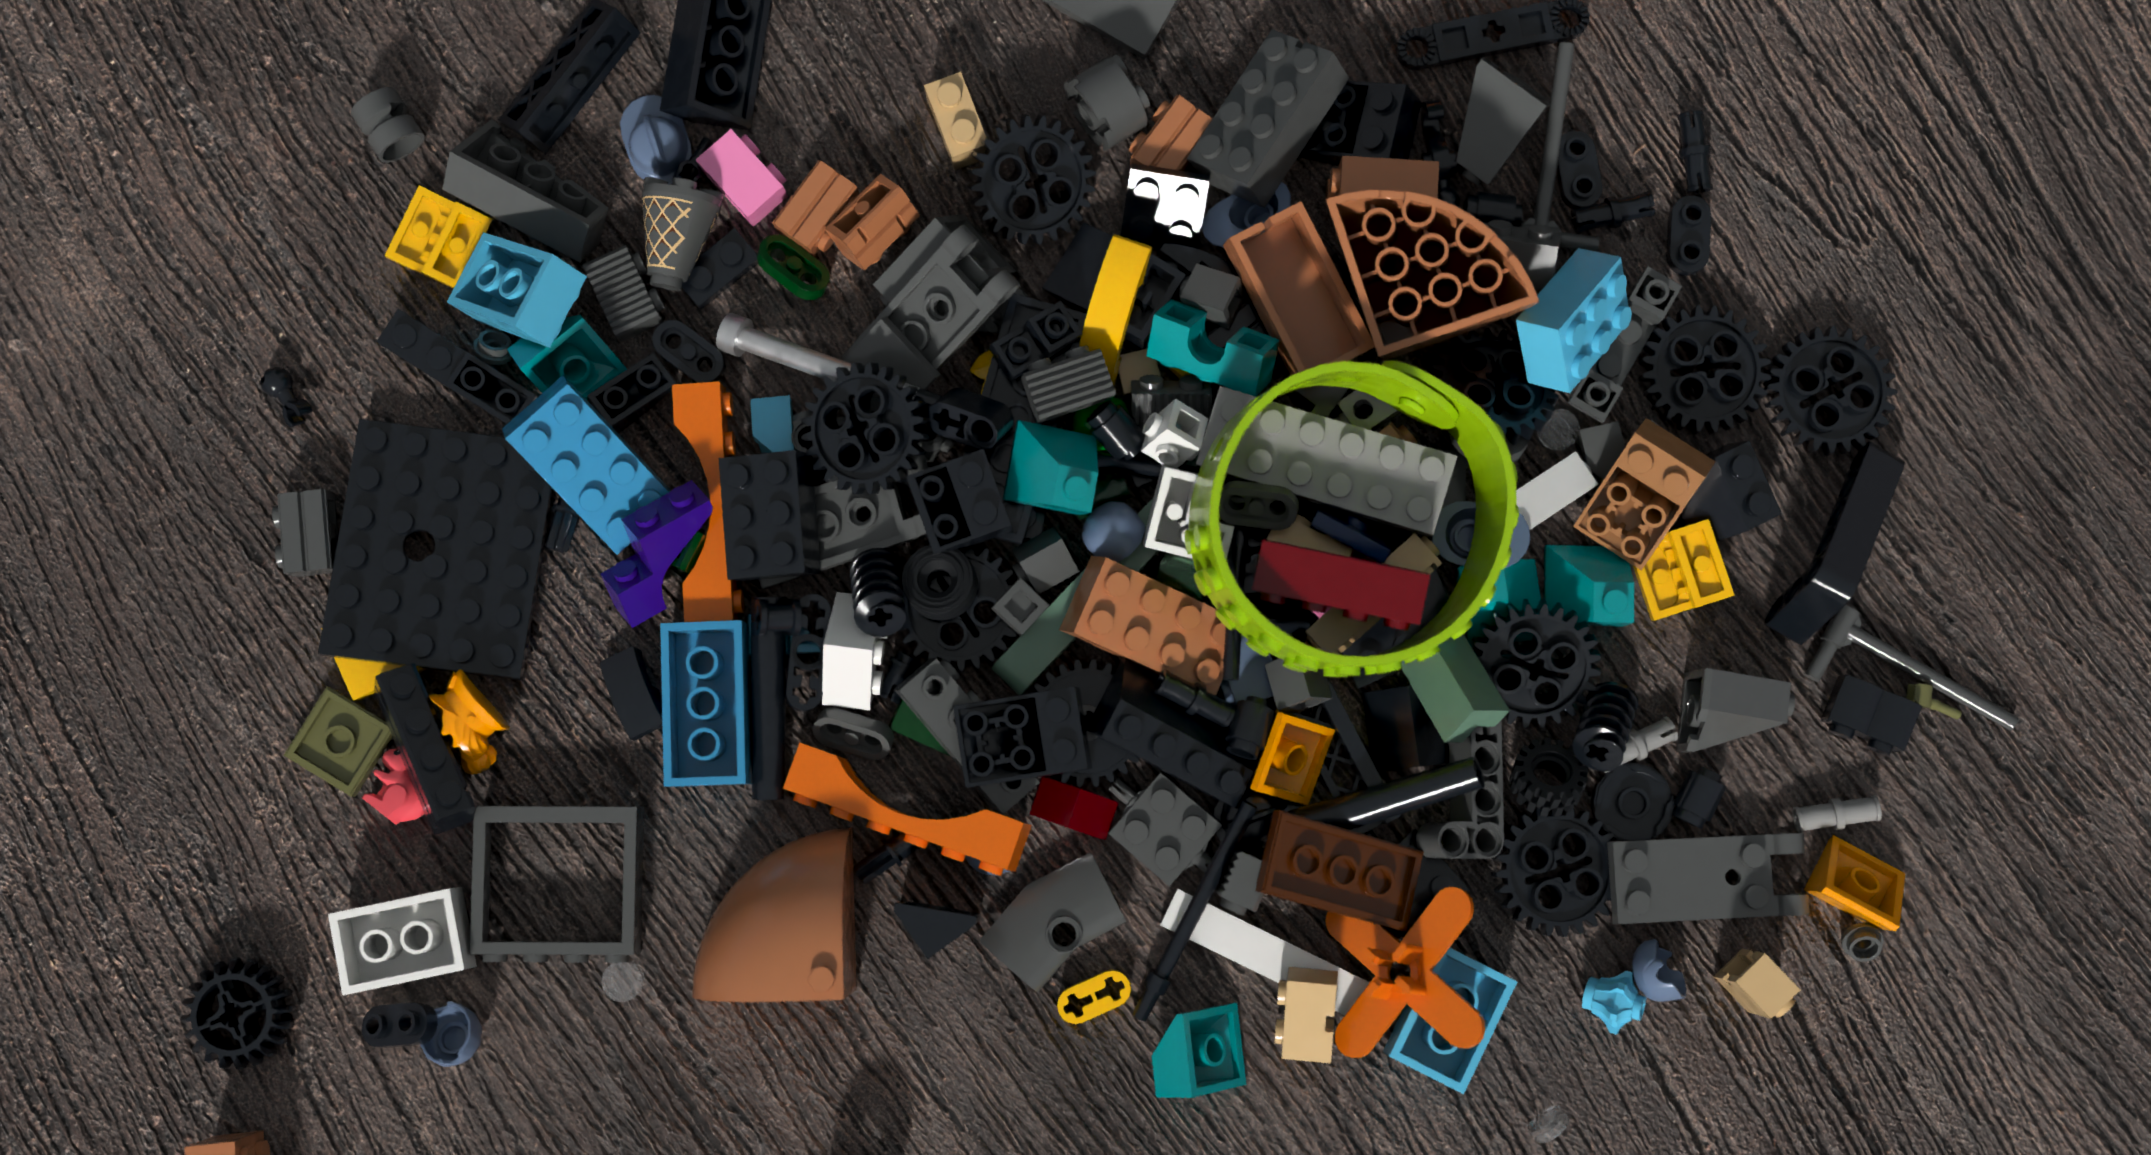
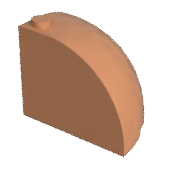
[1326,190,1539,362]
[692,827,857,1002]

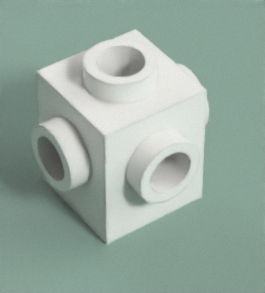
[1141,399,1209,468]

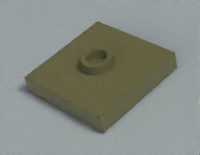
[284,686,393,797]

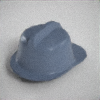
[620,95,692,184]
[1202,182,1291,248]
[1432,501,1531,568]

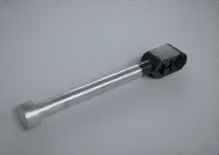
[716,313,1014,450]

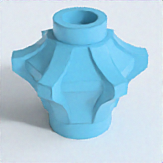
[1582,971,1646,1035]

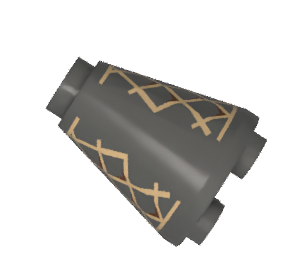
[642,177,723,291]

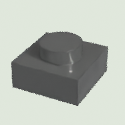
[991,578,1049,636]

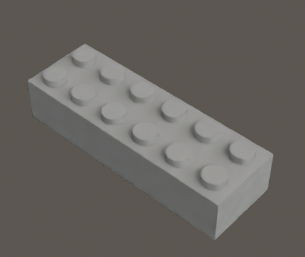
[1196,386,1458,538]

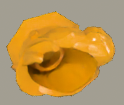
[429,669,510,775]

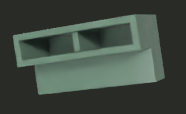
[1401,634,1510,743]

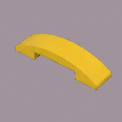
[1079,234,1153,386]

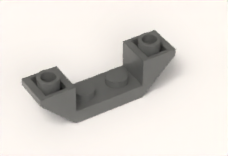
[1568,266,1682,423]

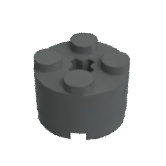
[1064,54,1150,151]

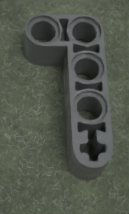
[1416,720,1504,859]

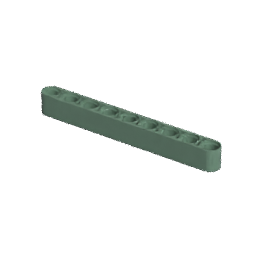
[991,453,1226,695]

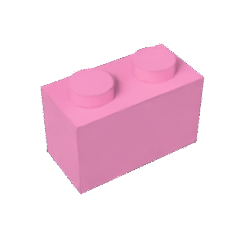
[696,129,788,227]

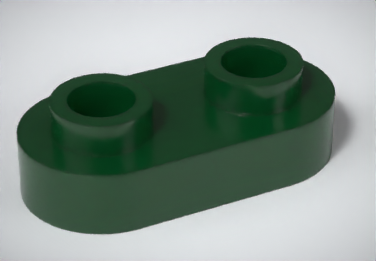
[757,234,830,300]

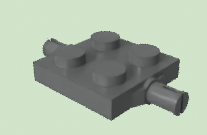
[1108,772,1222,887]

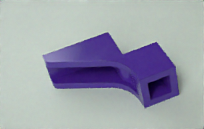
[600,480,713,628]

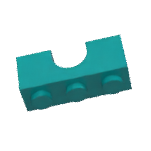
[1146,299,1280,396]

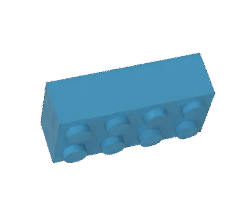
[502,375,671,555]
[660,620,752,787]

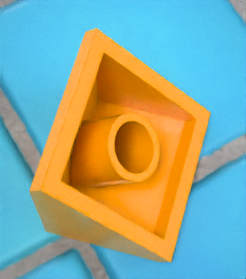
[1249,708,1335,805]
[1804,835,1905,931]

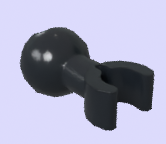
[260,367,313,427]

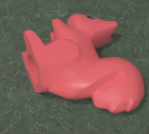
[361,748,425,825]

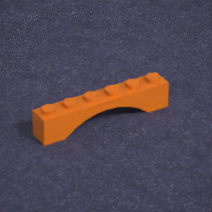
[672,381,744,622]
[783,742,1032,876]

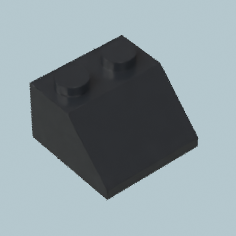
[1679,440,1782,542]

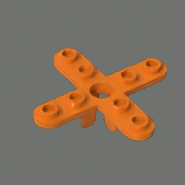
[1325,887,1485,1058]

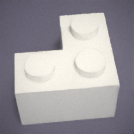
[1142,465,1235,559]
[822,592,888,711]

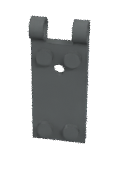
[840,225,1020,371]
[760,455,928,589]
[1607,833,1810,924]

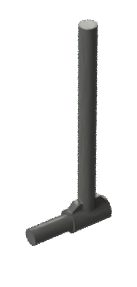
[1520,42,1599,252]
[1804,605,2019,731]

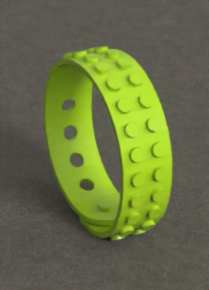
[1185,360,1519,677]

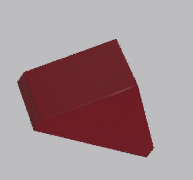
[1030,776,1118,841]

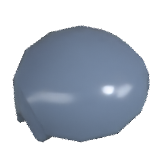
[1082,501,1145,562]
[1631,939,1686,1002]
[420,1001,482,1067]

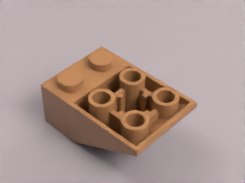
[1573,418,1716,570]

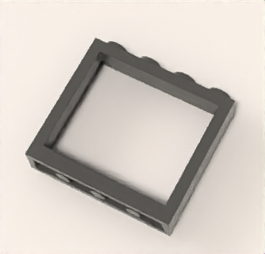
[470,806,644,963]

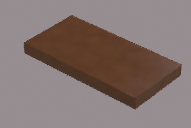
[1255,810,1424,932]

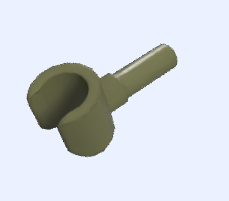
[1906,683,1962,720]

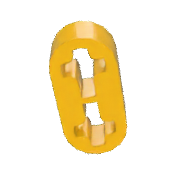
[1057,969,1131,1024]

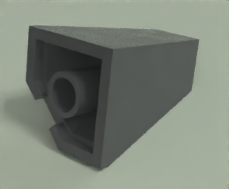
[1456,58,1550,185]
[1676,668,1795,753]

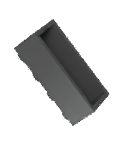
[1186,29,1349,208]

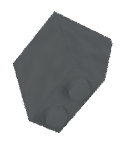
[873,214,1016,315]

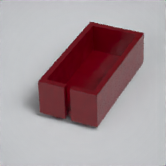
[1252,539,1430,631]

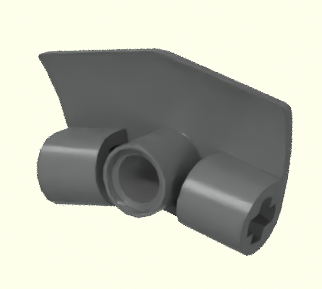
[980,853,1126,993]

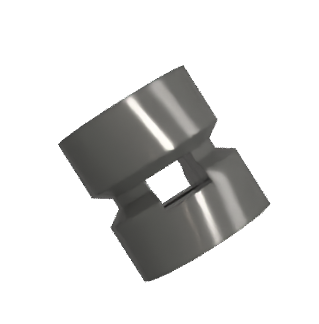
[351,87,425,163]

